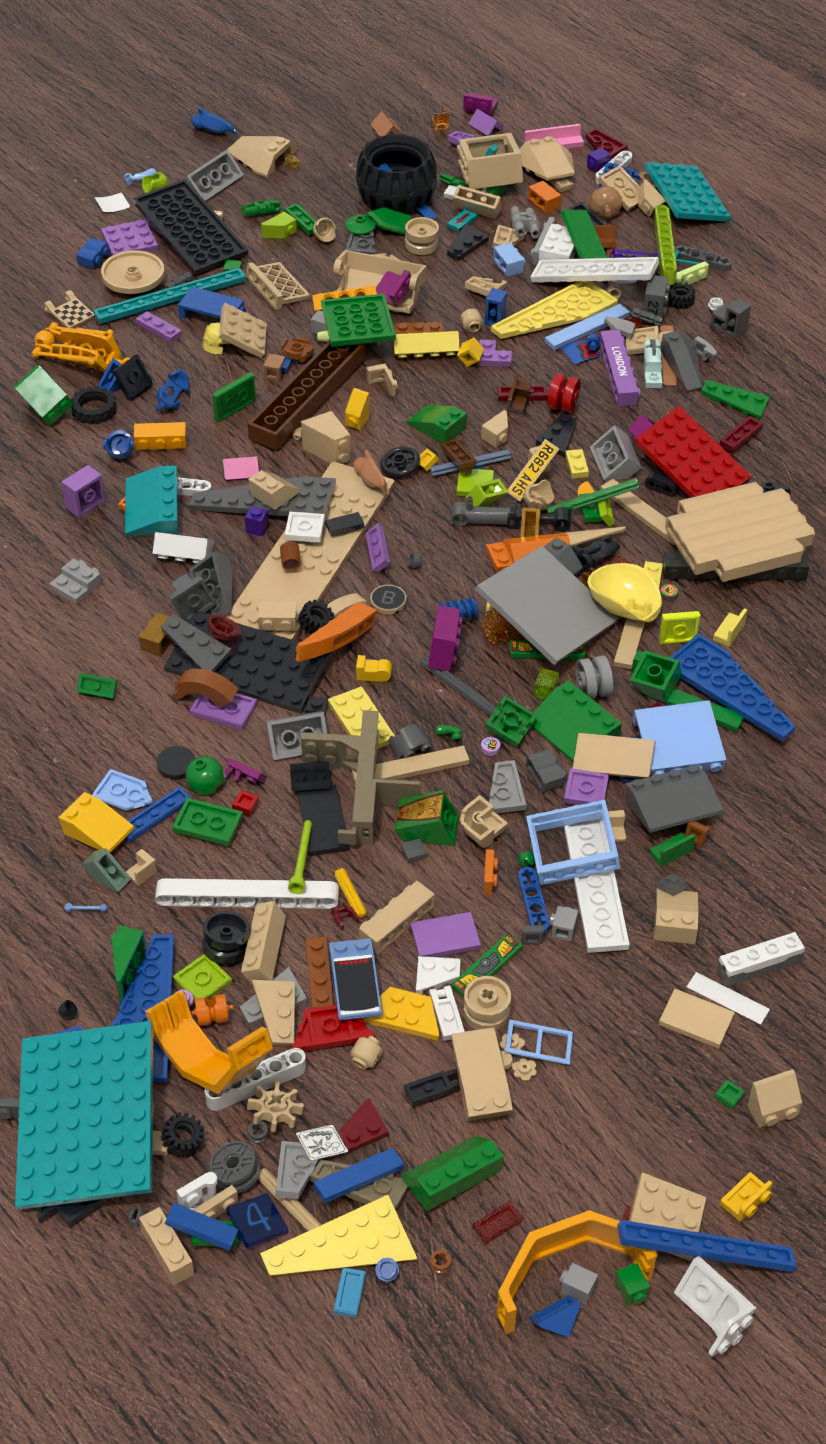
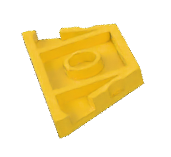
[362,987,439,1041]

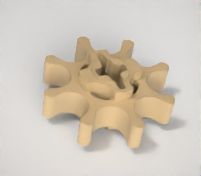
[247,1082,304,1132]

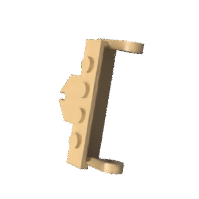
[333,250,426,313]

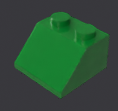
[630,651,682,703]

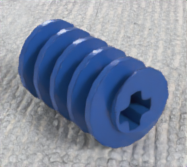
[439,597,479,622]

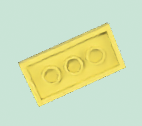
[328,686,395,749]

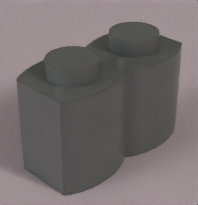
[526,749,566,792]

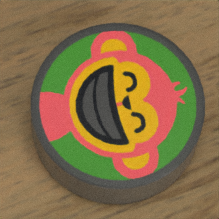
[660,584,678,601]

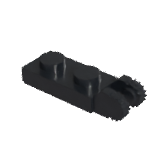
[404,1068,461,1107]

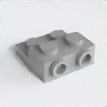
[49,558,101,604]

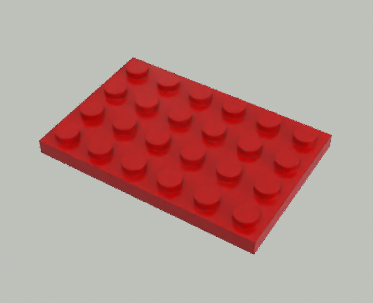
[634,406,751,498]

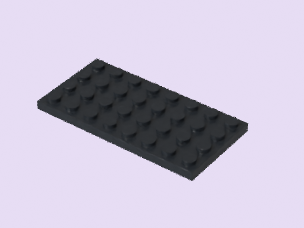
[133,179,249,275]
[164,610,331,714]

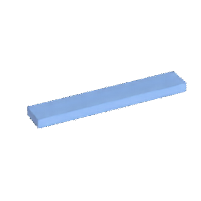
[544,304,630,350]

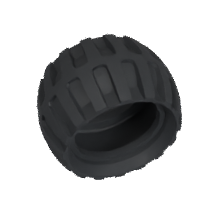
[356,134,437,215]

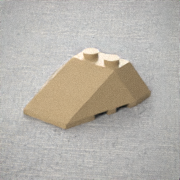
[228,136,299,177]
[519,136,575,180]

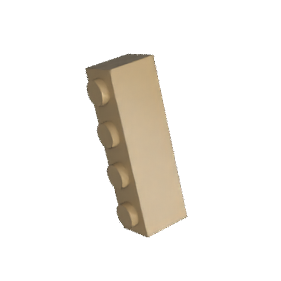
[359,881,435,954]
[241,901,286,984]

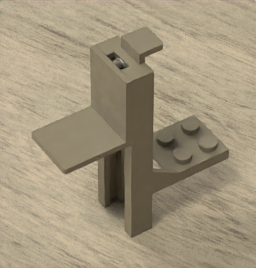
[301,710,420,845]

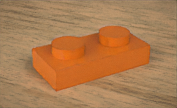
[484,849,498,895]

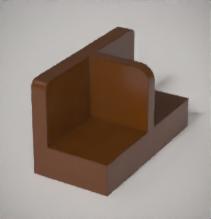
[507,373,531,414]

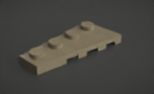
[310,1160,409,1211]

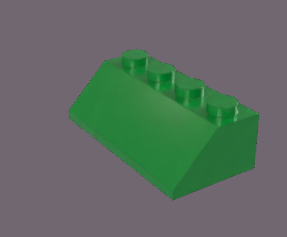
[401,1136,504,1211]

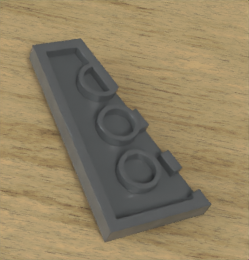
[345,214,376,255]
[161,614,232,672]

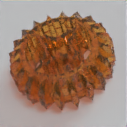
[481,607,521,645]

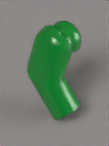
[435,725,462,740]

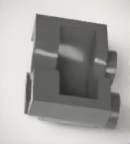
[388,724,432,759]

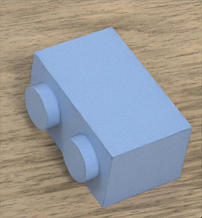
[493,243,525,277]

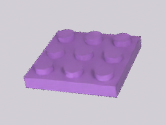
[101,219,158,256]

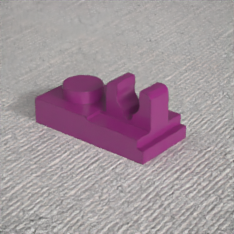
[225,757,267,784]

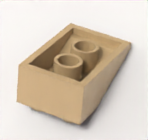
[653,888,698,944]

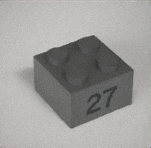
[644,275,670,317]

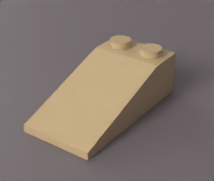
[451,1027,513,1121]

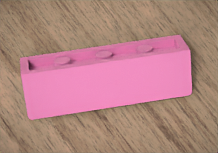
[524,124,584,149]

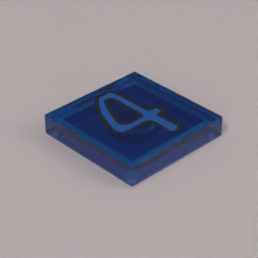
[226,1193,289,1249]

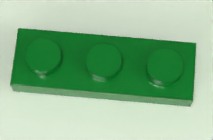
[284,203,316,235]

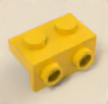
[720,1172,773,1222]

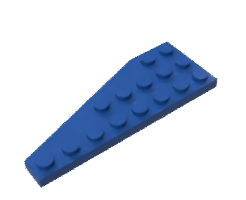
[669,633,795,742]
[111,934,174,1083]

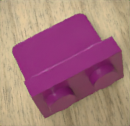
[463,92,498,116]
[376,270,411,307]

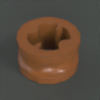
[430,1250,451,1274]

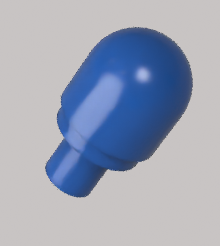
[587,333,600,351]

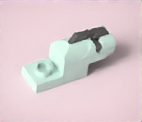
[643,339,662,388]

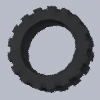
[71,386,117,425]

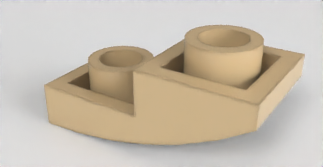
[327,593,367,618]

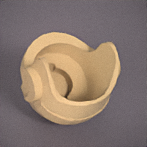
[523,480,554,511]

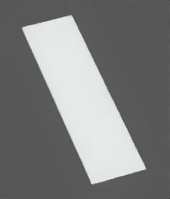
[687,972,770,1024]

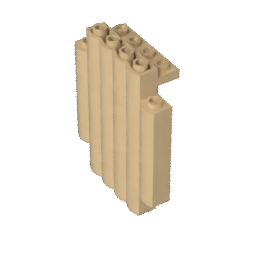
[665,482,815,582]

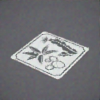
[296,1125,348,1160]

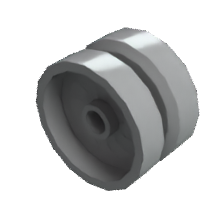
[575,655,614,699]

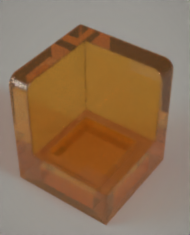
[431,106,449,130]

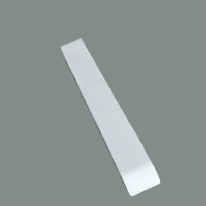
[155,878,339,909]

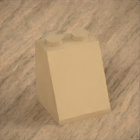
[301,411,351,464]

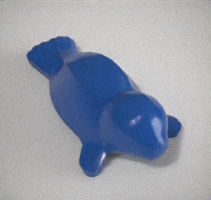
[191,107,237,134]

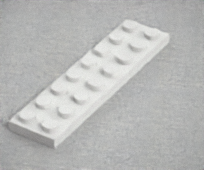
[530,257,659,283]
[563,818,629,953]

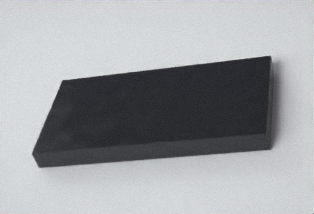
[297,785,350,856]

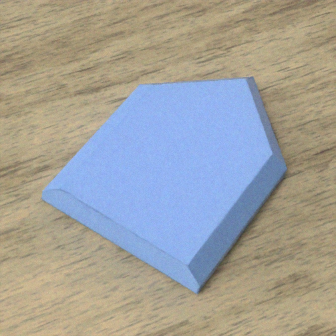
[92,769,153,811]

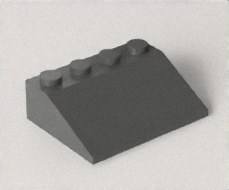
[625,765,724,833]

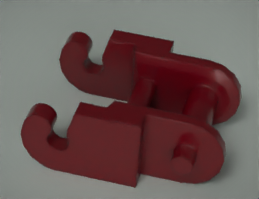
[331,902,359,930]

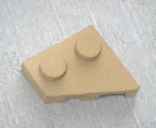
[464,276,507,297]

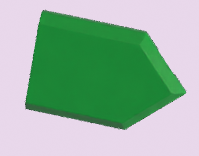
[366,208,411,235]

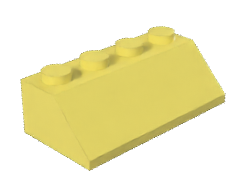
[392,331,459,358]

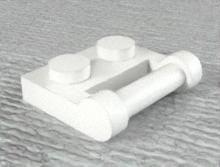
[177,1172,218,1210]

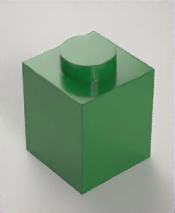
[614,1263,650,1306]

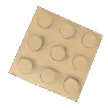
[219,303,267,358]
[629,1172,706,1261]

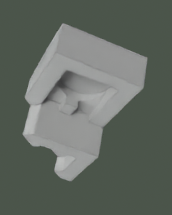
[604,317,635,338]
[694,336,717,361]

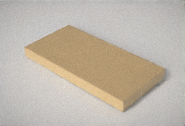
[573,733,656,779]

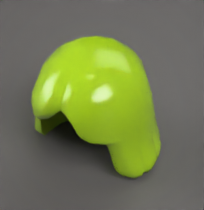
[142,172,168,193]

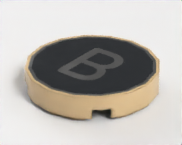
[370,585,406,615]

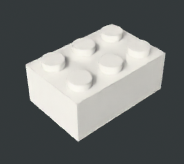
[538,224,577,262]

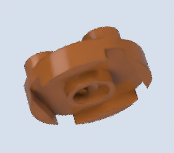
[281,338,313,362]

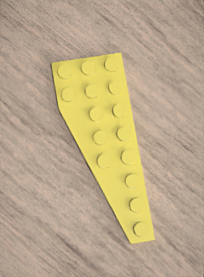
[491,281,618,339]

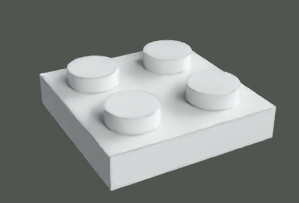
[285,512,325,542]

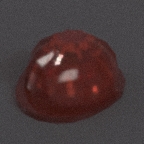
[207,614,241,640]

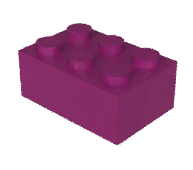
[428,605,462,671]

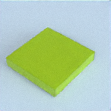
[457,468,494,496]
[172,954,233,1002]

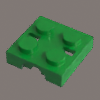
[484,696,537,748]

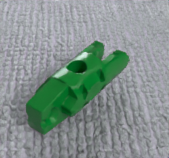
[241,200,281,217]

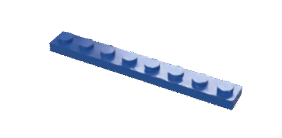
[617,1220,797,1272]

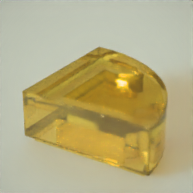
[285,154,300,167]

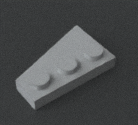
[489,760,526,814]
[240,967,307,1028]
[275,1141,322,1199]

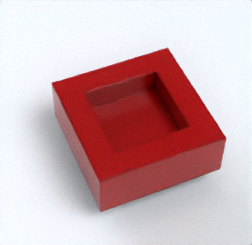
[232,790,259,815]

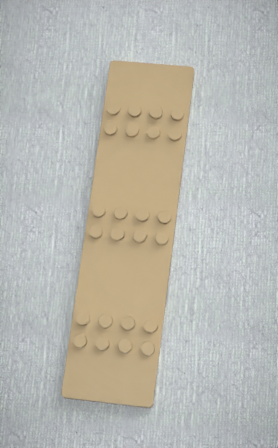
[225,462,394,640]

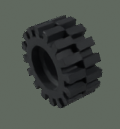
[668,282,696,310]
[298,600,334,633]
[161,1112,205,1157]

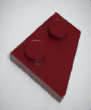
[338,1098,388,1154]

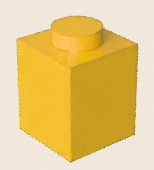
[457,338,484,367]

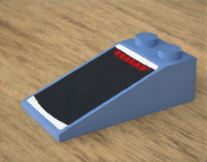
[329,938,382,1020]

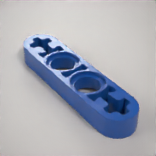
[518,867,549,936]

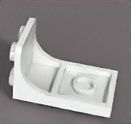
[674,1256,756,1357]

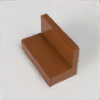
[593,225,616,248]

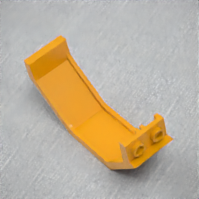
[145,991,273,1094]
[496,1210,657,1334]

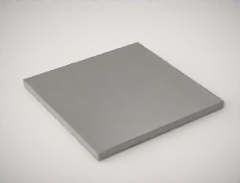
[475,546,620,665]

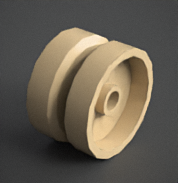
[405,217,439,255]
[463,976,511,1031]

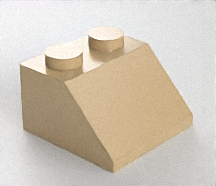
[248,470,300,510]
[747,1069,802,1128]

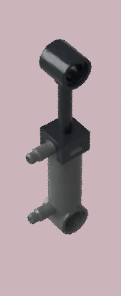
[451,496,571,532]

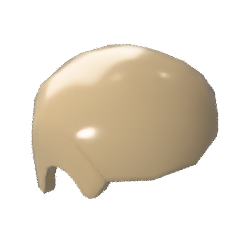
[313,217,336,242]

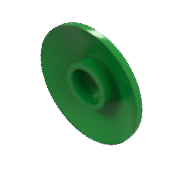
[345,215,376,235]

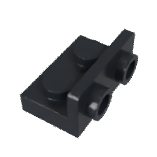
[290,761,331,791]

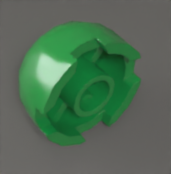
[185,756,226,795]

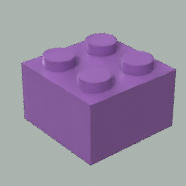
[61,465,105,517]

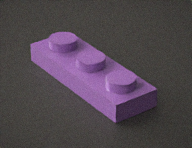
[136,311,182,343]
[366,523,390,573]

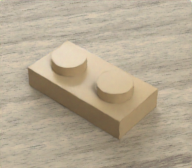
[193,1185,238,1219]

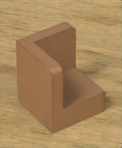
[263,354,285,381]

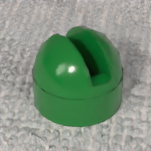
[518,851,535,868]

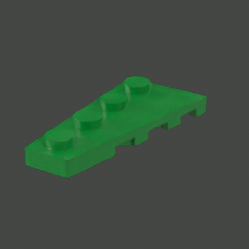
[701,380,770,421]

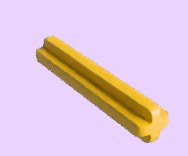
[335,868,367,919]

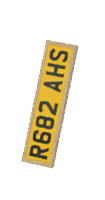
[507,439,559,503]

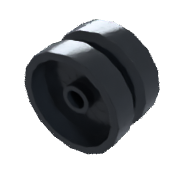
[202,911,250,964]

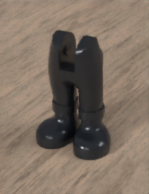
[571,536,620,572]

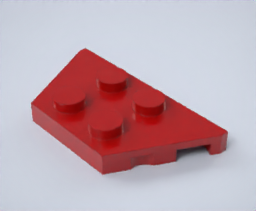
[292,1005,375,1051]

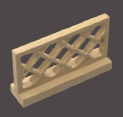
[246,262,310,310]

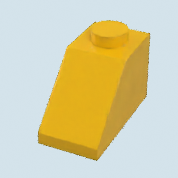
[345,388,369,430]

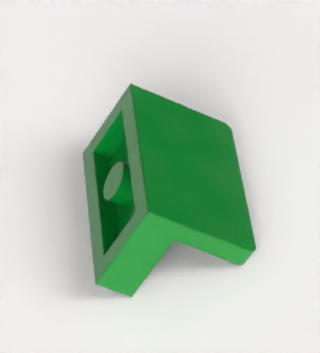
[649,833,696,868]

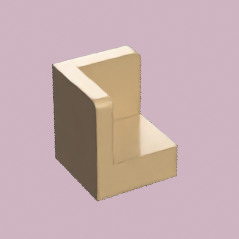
[608,810,626,842]
[126,849,157,886]

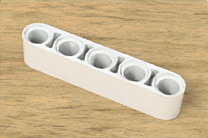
[205,1048,306,1111]

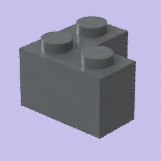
[710,298,751,340]

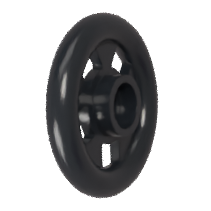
[380,446,420,478]

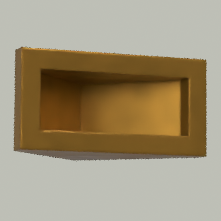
[521,508,540,537]

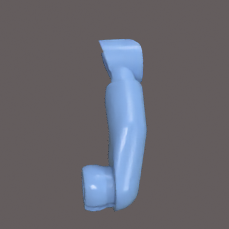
[124,168,157,185]

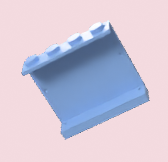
[632,700,726,777]

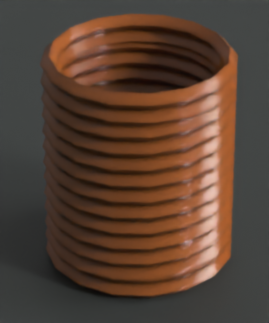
[280,541,301,571]

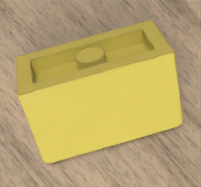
[713,608,748,647]

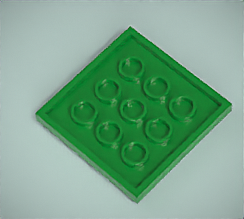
[321,294,396,347]

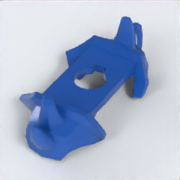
[156,369,190,411]

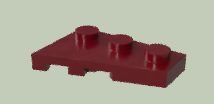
[586,127,628,161]

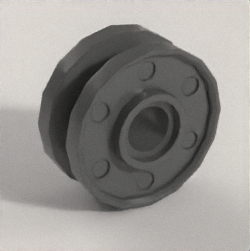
[209,1141,261,1193]

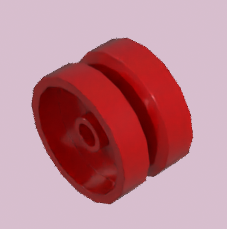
[547,373,581,414]

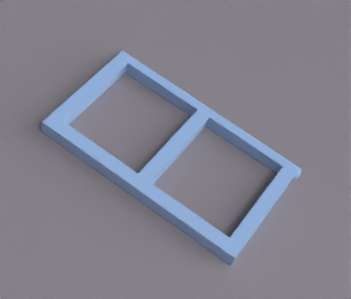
[504,1019,573,1065]

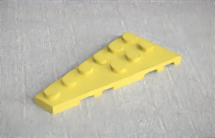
[260,1195,417,1277]

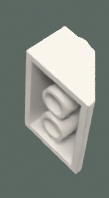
[153,532,215,563]

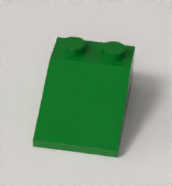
[406,405,467,443]
[110,925,146,1005]

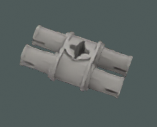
[510,206,540,238]

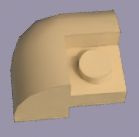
[460,795,508,848]

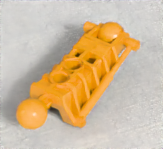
[31,322,131,373]

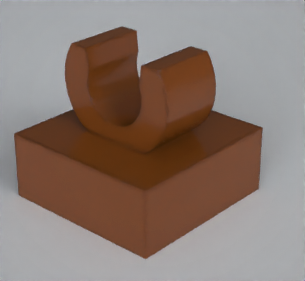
[685,821,709,847]

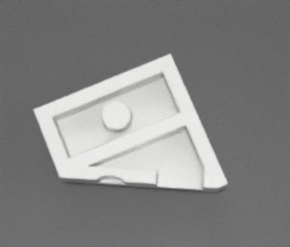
[416,956,460,994]

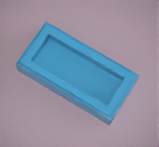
[334,1268,366,1318]

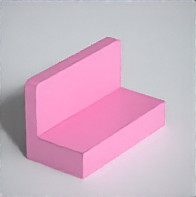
[223,456,259,480]

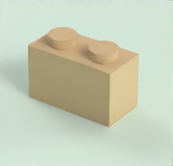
[258,601,297,631]

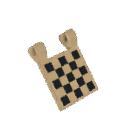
[44,290,95,328]

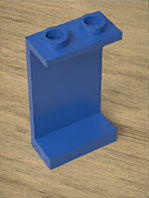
[178,287,246,319]

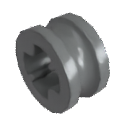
[248,1121,268,1144]

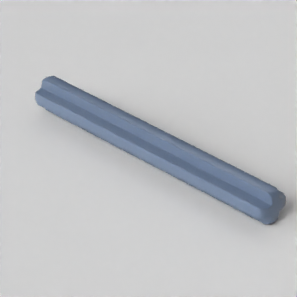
[430,450,511,477]

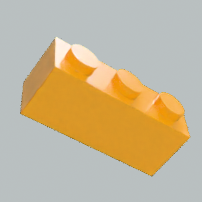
[134,422,187,450]

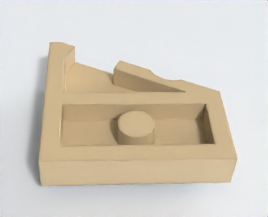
[492,225,526,248]

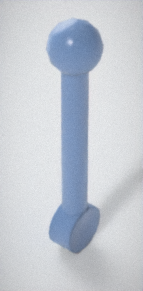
[64,903,108,912]

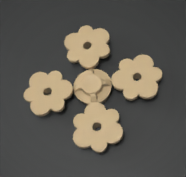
[500,1033,536,1081]

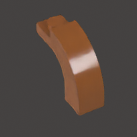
[171,669,238,708]

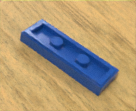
[165,1202,238,1251]

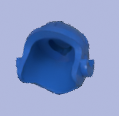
[103,430,135,460]

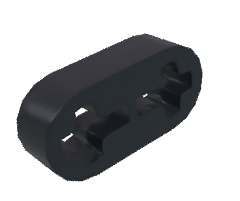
[645,473,678,496]

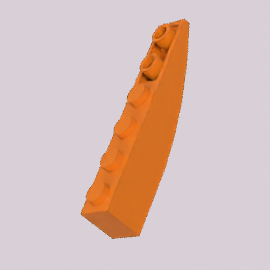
[296,601,377,662]

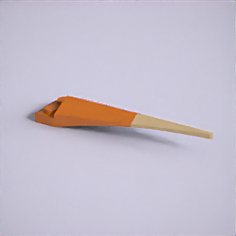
[486,527,626,573]

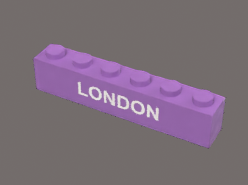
[600,330,640,406]

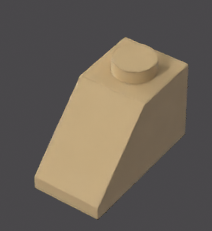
[638,179,666,217]
[481,410,508,448]

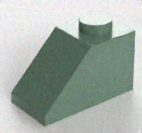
[81,848,131,893]

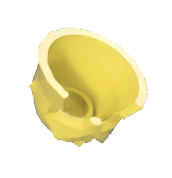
[203,323,230,354]

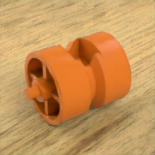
[190,994,233,1026]

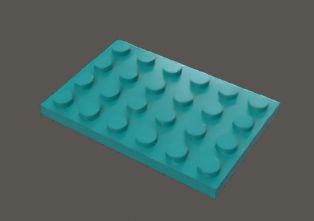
[644,162,731,222]

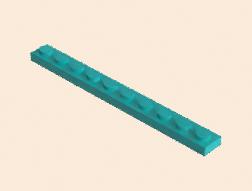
[93,268,246,324]

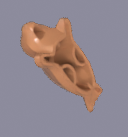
[353,450,390,496]

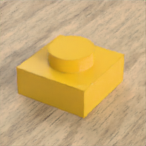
[419,449,439,471]

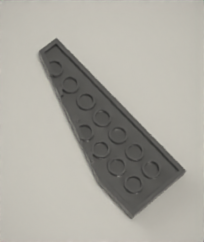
[189,476,336,519]

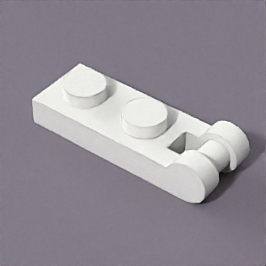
[429,986,465,1041]

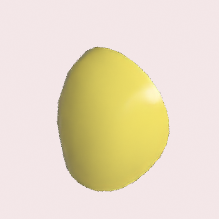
[587,563,662,622]

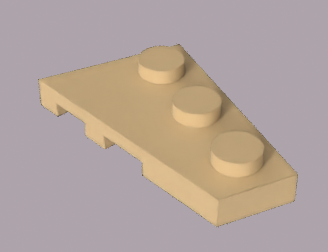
[251,980,295,1046]

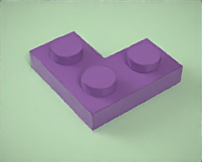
[479,340,512,367]

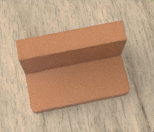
[371,111,402,136]

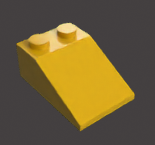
[58,792,134,853]

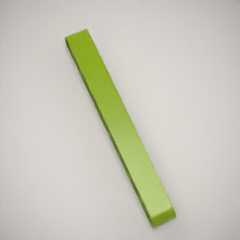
[654,205,677,285]

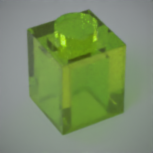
[534,668,559,699]

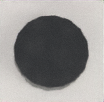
[156,746,195,780]

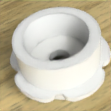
[708,298,723,312]

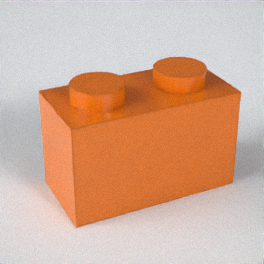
[528,181,561,214]

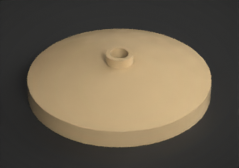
[101,251,164,294]

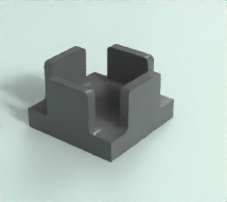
[167,574,217,623]

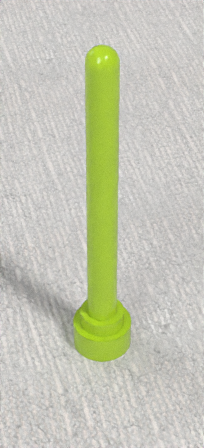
[288,820,312,894]

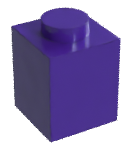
[587,148,611,173]
[245,506,269,537]

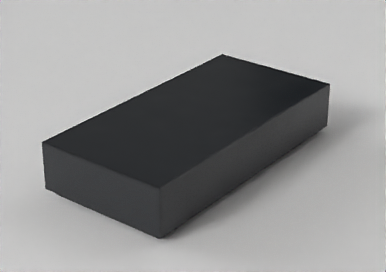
[325,512,364,536]

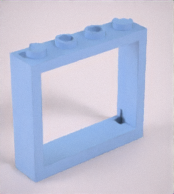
[526,800,621,885]

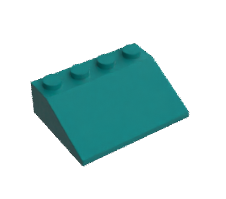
[125,466,178,536]

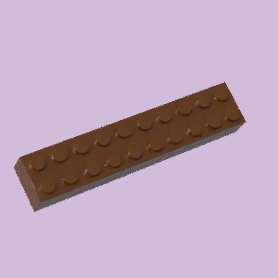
[248,340,365,450]

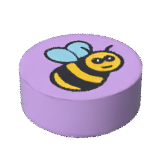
[481,737,500,756]

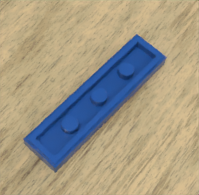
[124,786,192,843]
[313,1148,404,1203]

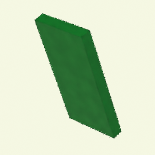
[561,210,607,259]

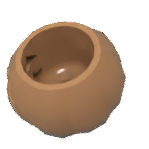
[589,186,622,220]

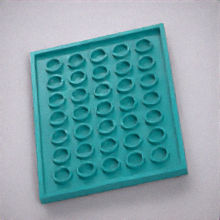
[15,1021,153,1210]

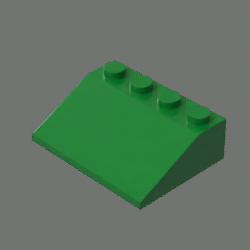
[531,680,622,763]

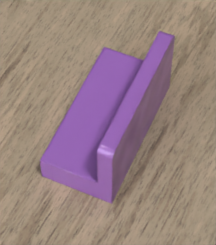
[468,109,504,136]

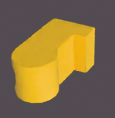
[356,655,392,682]

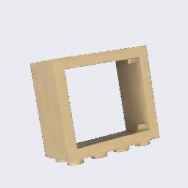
[457,133,523,189]

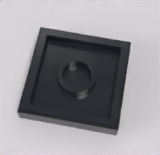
[112,354,153,400]

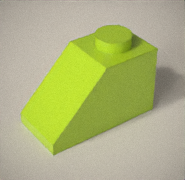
[261,212,297,238]
[466,479,508,507]

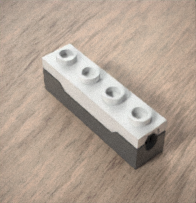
[717,932,805,987]

